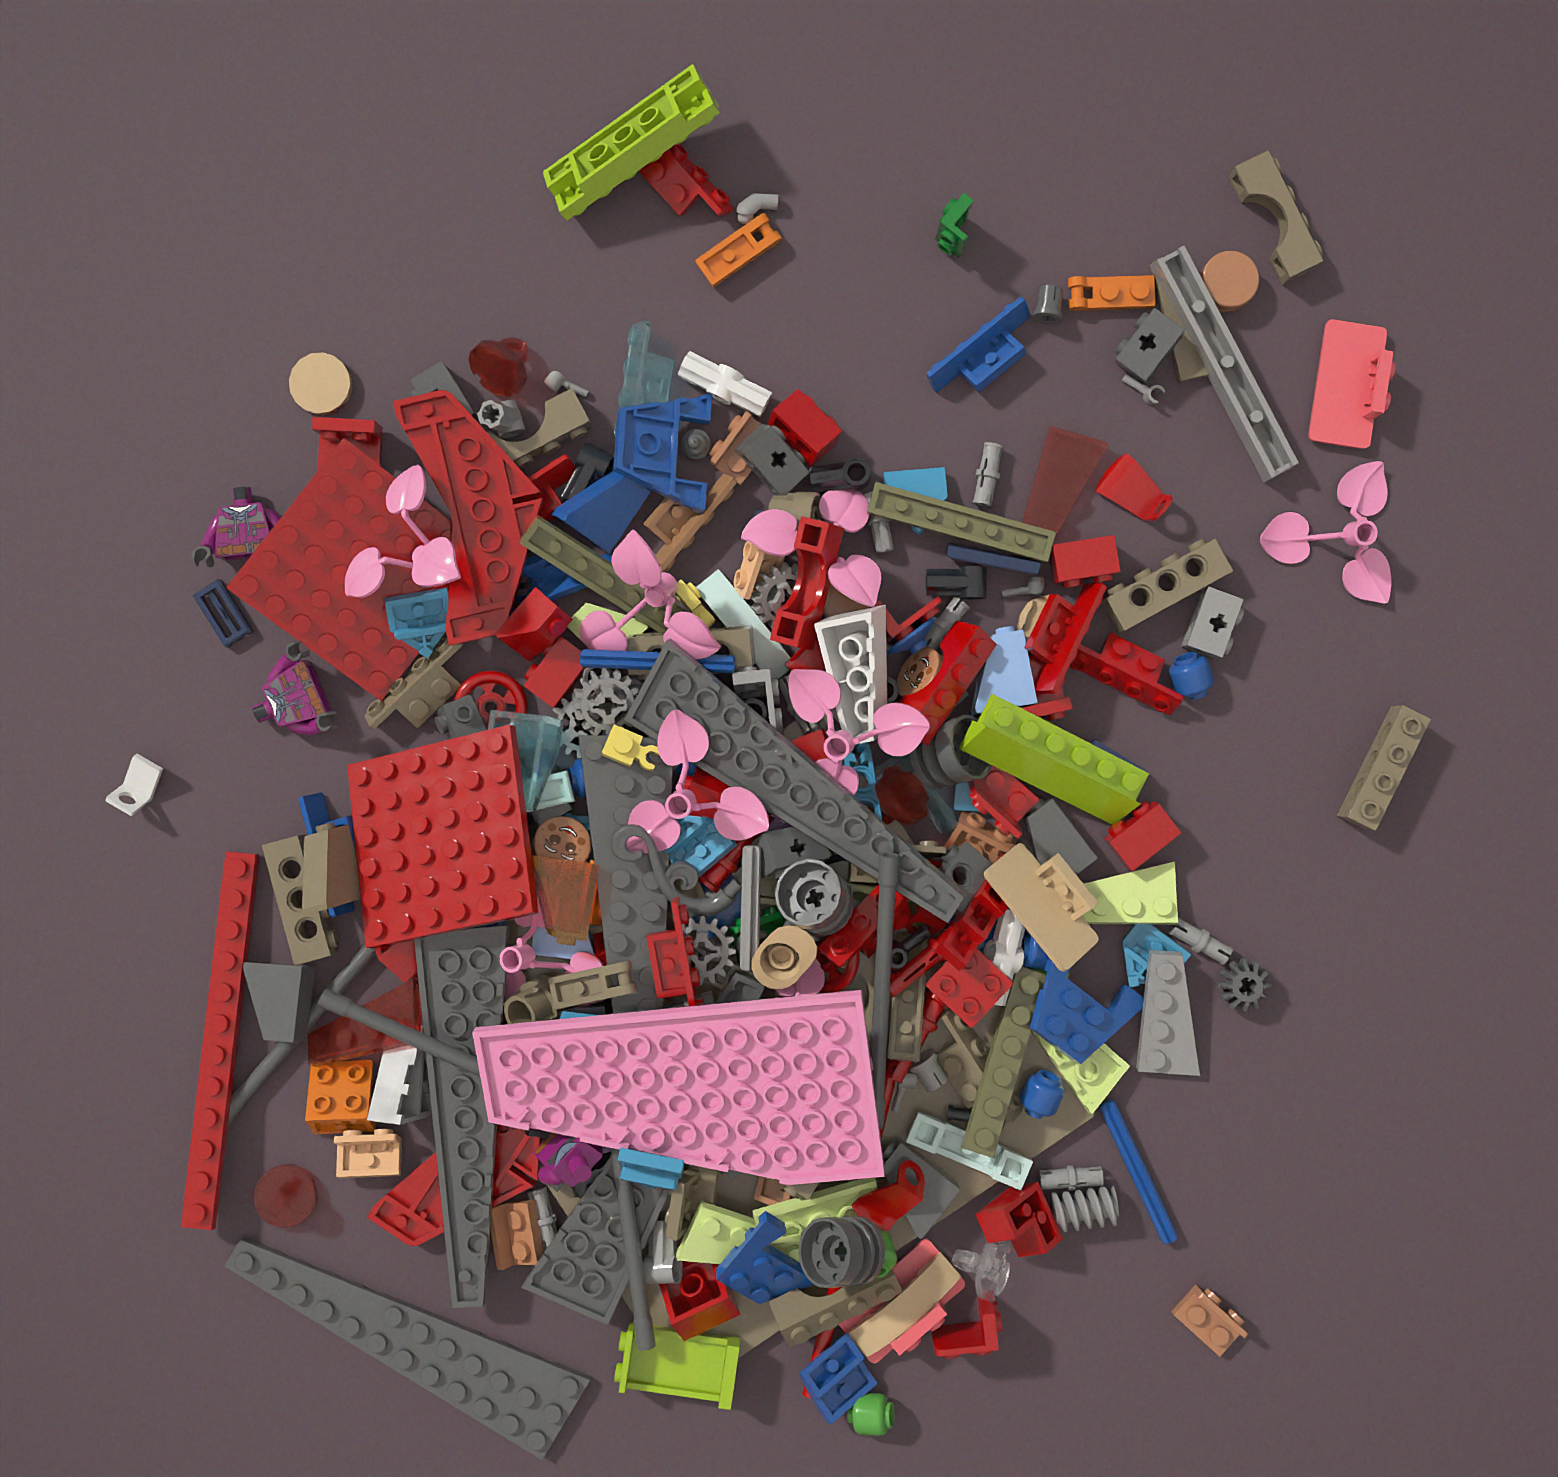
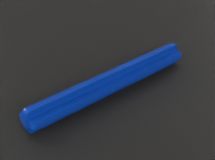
[580,649,736,673]
[1099,1099,1178,1244]

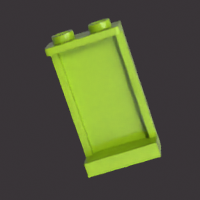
[614,1322,740,1410]

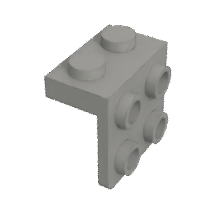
[732,666,783,734]

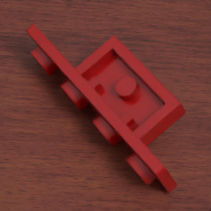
[638,144,734,216]
[514,454,576,522]
[1024,583,1107,694]
[1070,632,1184,715]
[819,884,911,968]
[646,897,705,1007]

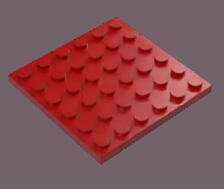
[226,438,452,701]
[347,724,539,949]

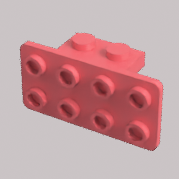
[1308,319,1396,449]
[838,1239,965,1363]

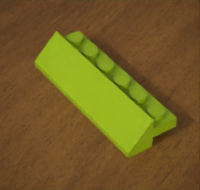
[543,64,720,221]
[959,694,1149,825]

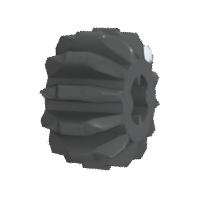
[1216,958,1272,1012]

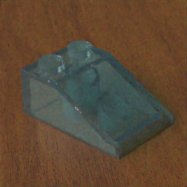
[488,710,564,811]

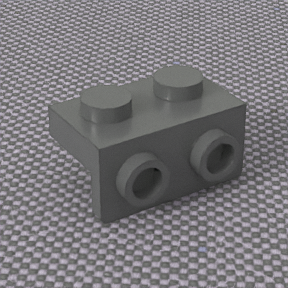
[435,695,487,740]

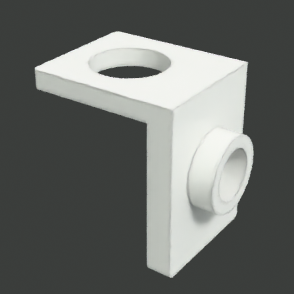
[105,754,163,816]

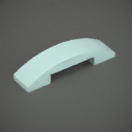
[696,569,790,680]
[906,1112,1033,1190]

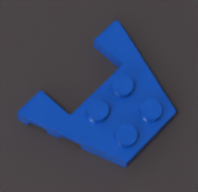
[613,394,712,513]
[1030,959,1144,1064]
[716,1211,814,1304]

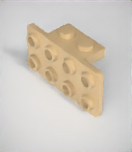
[984,843,1099,972]

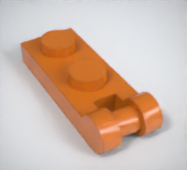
[695,213,783,288]
[1068,275,1155,311]

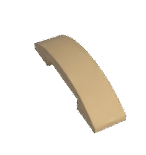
[847,1251,961,1358]

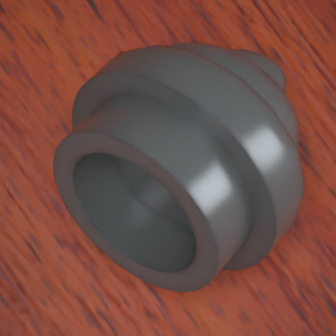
[681,429,712,460]

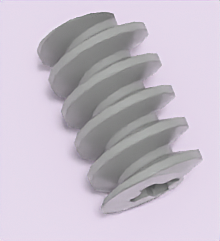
[1051,1186,1119,1233]

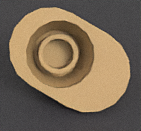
[752,925,817,989]

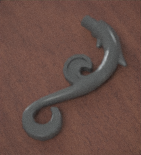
[611,824,742,918]

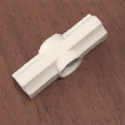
[678,351,772,417]
[983,909,1025,1006]

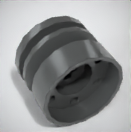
[910,715,992,789]
[775,859,854,937]
[798,1216,885,1288]

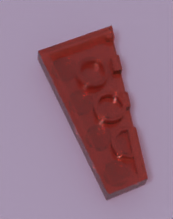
[1022,426,1109,536]
[308,979,421,1067]

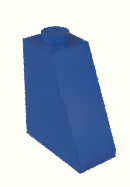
[552,471,651,553]

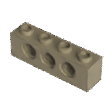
[1102,538,1233,633]
[626,625,756,680]
[1337,705,1431,831]
[262,834,339,966]

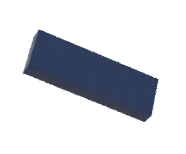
[945,542,1041,575]

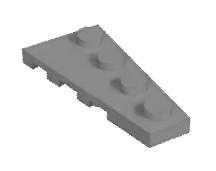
[1136,950,1200,1076]

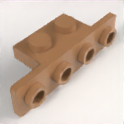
[643,474,737,572]

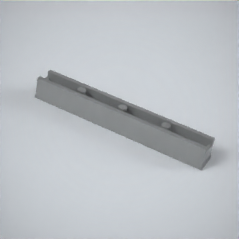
[1150,246,1299,482]

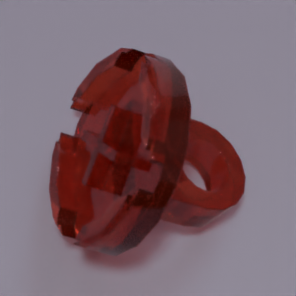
[468,338,528,397]
[869,765,930,825]
[254,1164,318,1228]

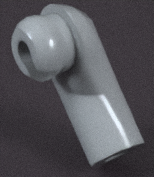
[736,193,778,224]

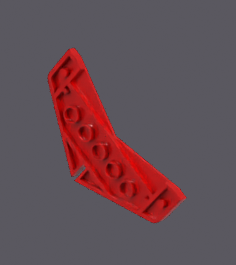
[393,390,544,646]
[367,1013,542,1246]

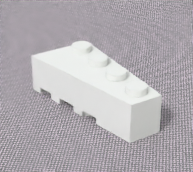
[814,605,887,744]

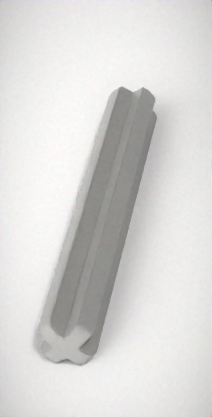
[740,845,762,971]

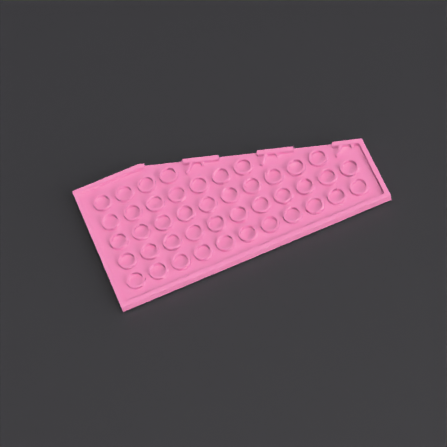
[472,990,885,1185]

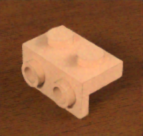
[734,541,785,600]
[334,1129,402,1179]

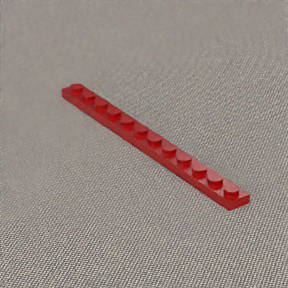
[181,851,260,1230]

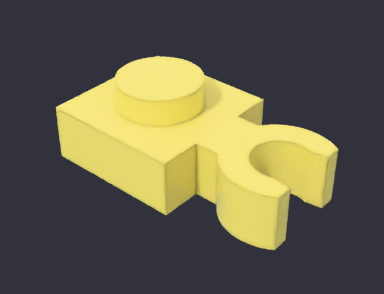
[674,579,715,628]
[601,724,659,771]

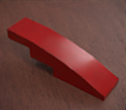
[936,854,1008,971]

